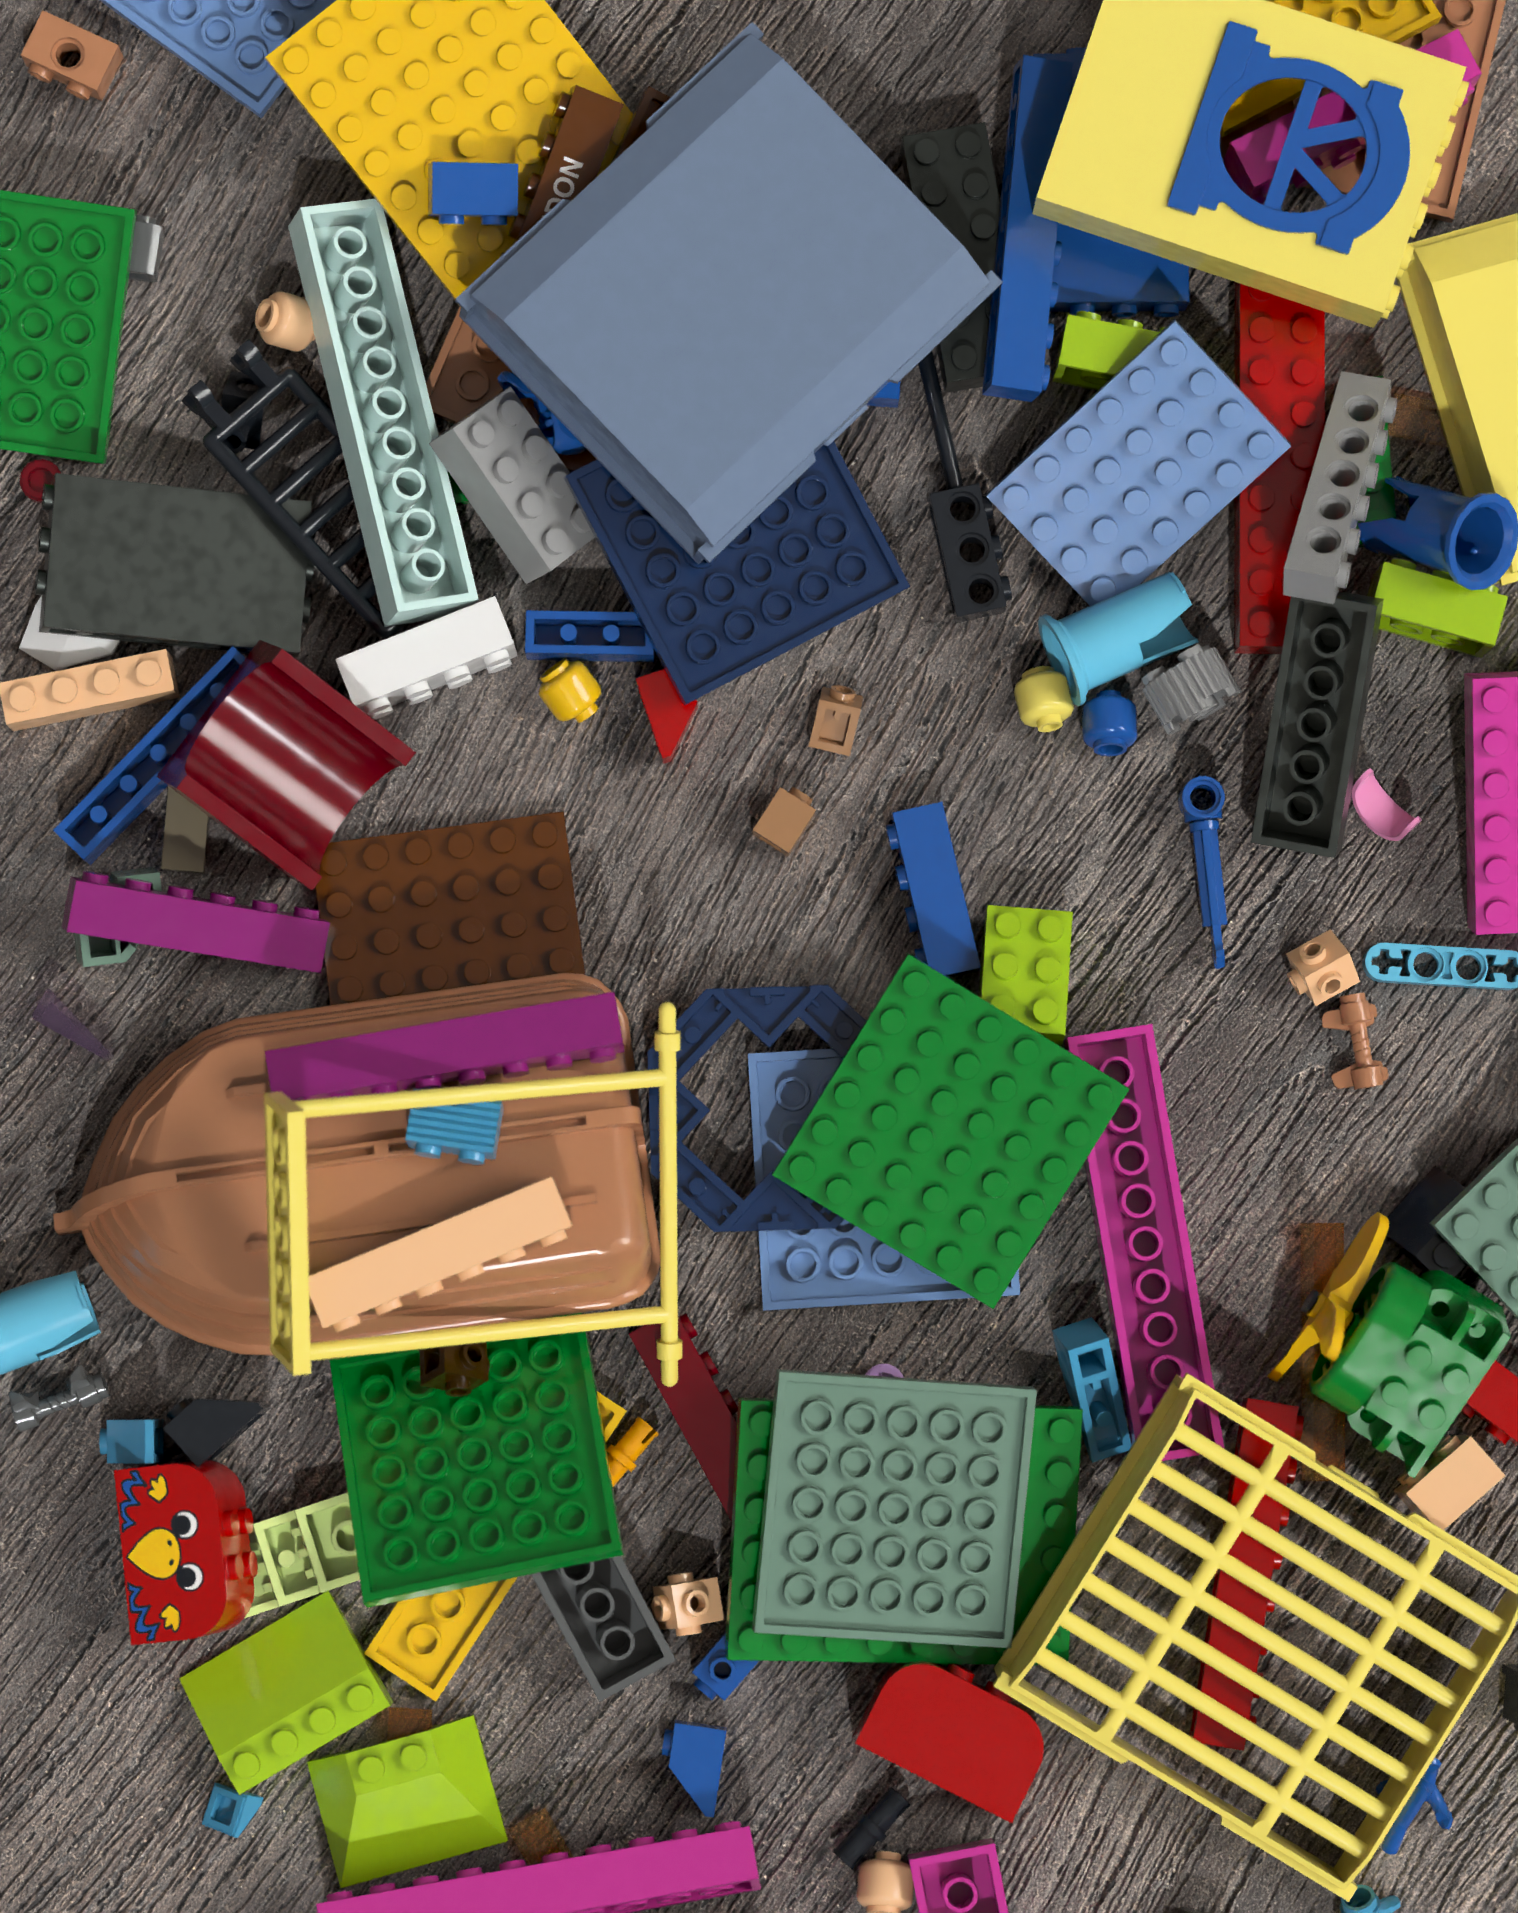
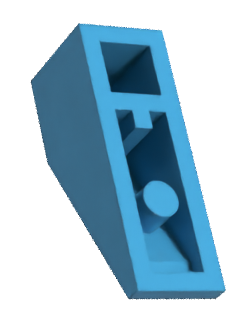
[1052,1317,1132,1463]

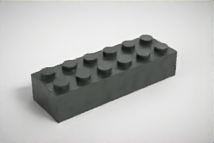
[900,122,1000,393]
[1251,591,1384,858]

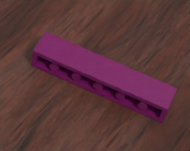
[62,871,330,973]

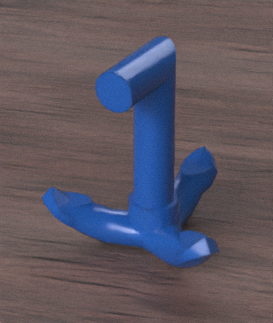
[1375,1757,1453,1855]

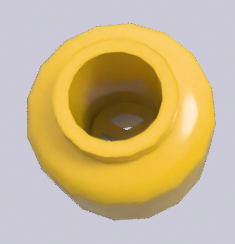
[539,658,601,723]

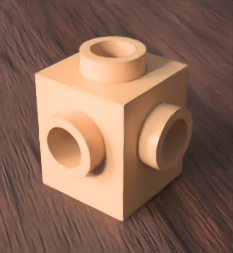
[1286,929,1360,1006]
[652,1572,724,1636]

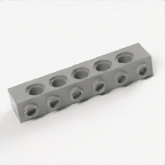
[1283,371,1397,604]

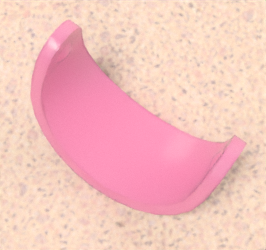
[1352,768,1422,841]

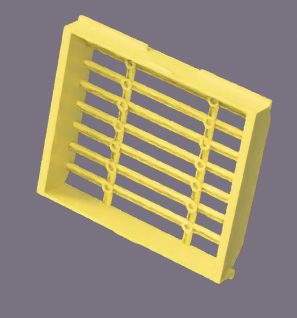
[993,1372,1518,1902]

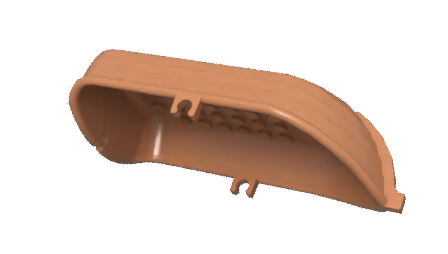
[53,973,660,1356]

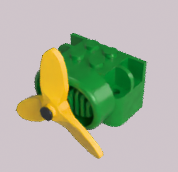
[1267,1212,1511,1478]

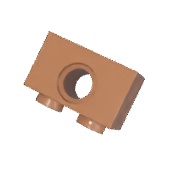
[21,10,124,101]

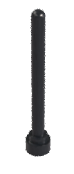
[918,351,963,490]

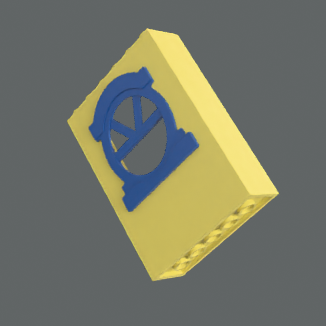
[1032,0,1470,328]

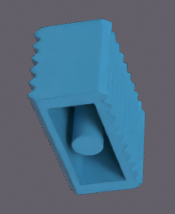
[405,1088,504,1165]

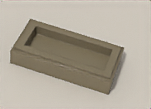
[161,786,210,874]

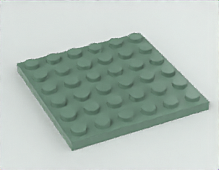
[752,1369,1037,1648]

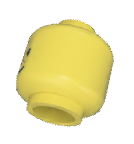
[1014,666,1074,732]

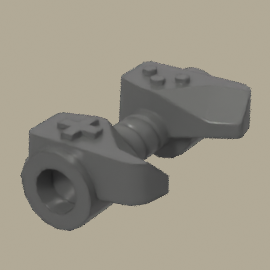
[8,1365,110,1432]

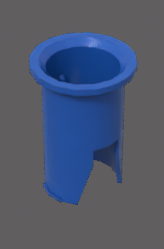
[1358,476,1518,590]

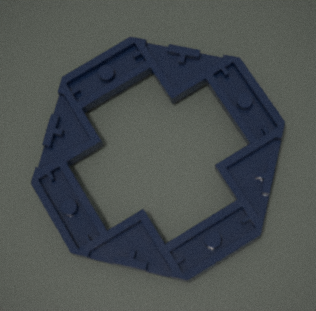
[647,985,866,1233]

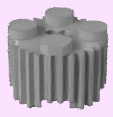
[1141,644,1242,735]

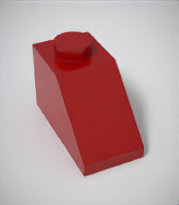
[635,669,698,764]

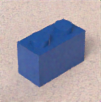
[428,162,518,226]

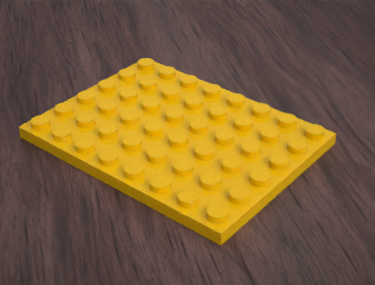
[265,0,633,299]

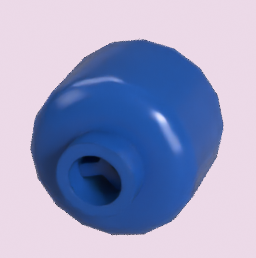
[1082,690,1138,756]

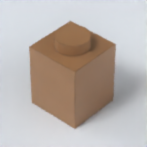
[752,787,816,857]

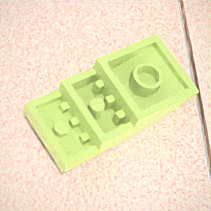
[245,1492,360,1618]

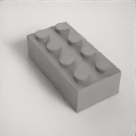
[429,386,595,584]

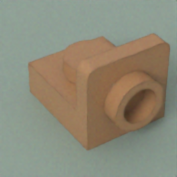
[808,685,863,756]

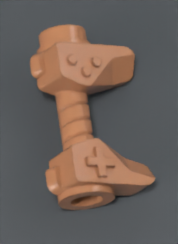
[1322,993,1389,1090]

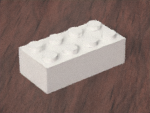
[335,596,518,720]

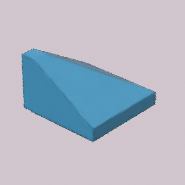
[202,1782,264,1838]

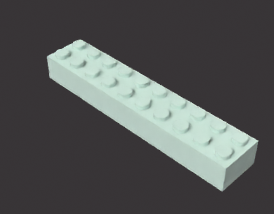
[288,199,479,627]

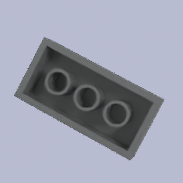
[531,1556,676,1702]

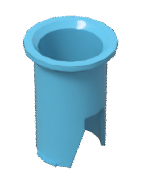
[1038,572,1199,707]
[0,1271,101,1375]

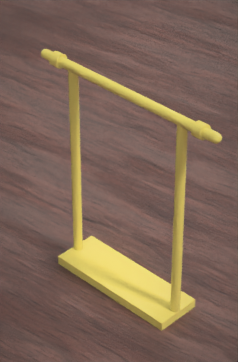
[264,1002,682,1387]

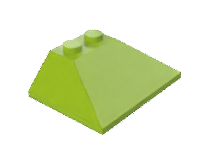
[307,1715,508,1888]

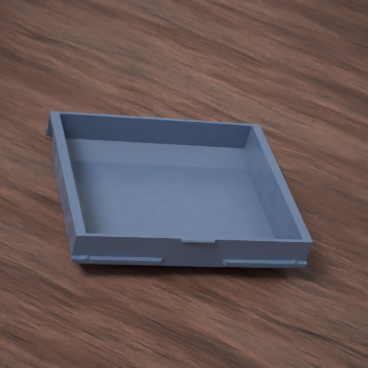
[455,22,1003,564]

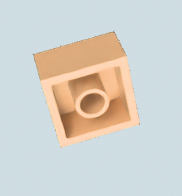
[1394,1434,1506,1530]

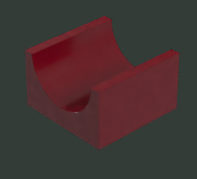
[156,640,416,890]

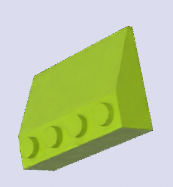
[179,1591,394,1795]

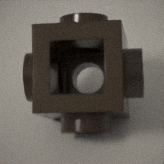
[419,1342,490,1397]

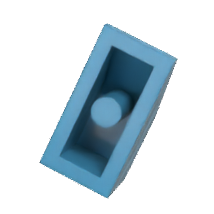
[99,1419,164,1464]

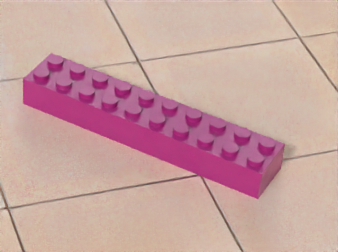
[1064,1024,1225,1461]
[316,1821,761,1913]

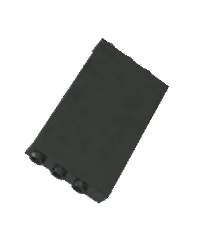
[35,473,316,658]

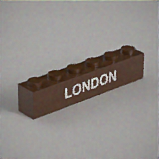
[499,85,624,258]

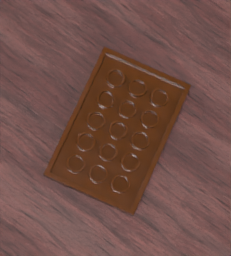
[315,811,585,1005]

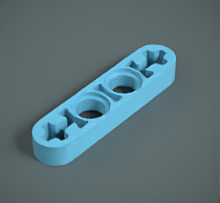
[1362,943,1518,990]

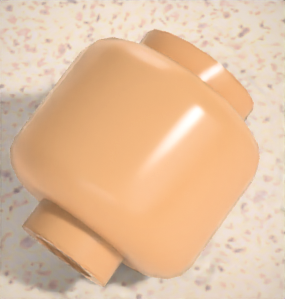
[255,291,315,352]
[856,1851,914,1913]

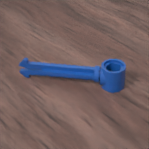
[1178,776,1228,969]

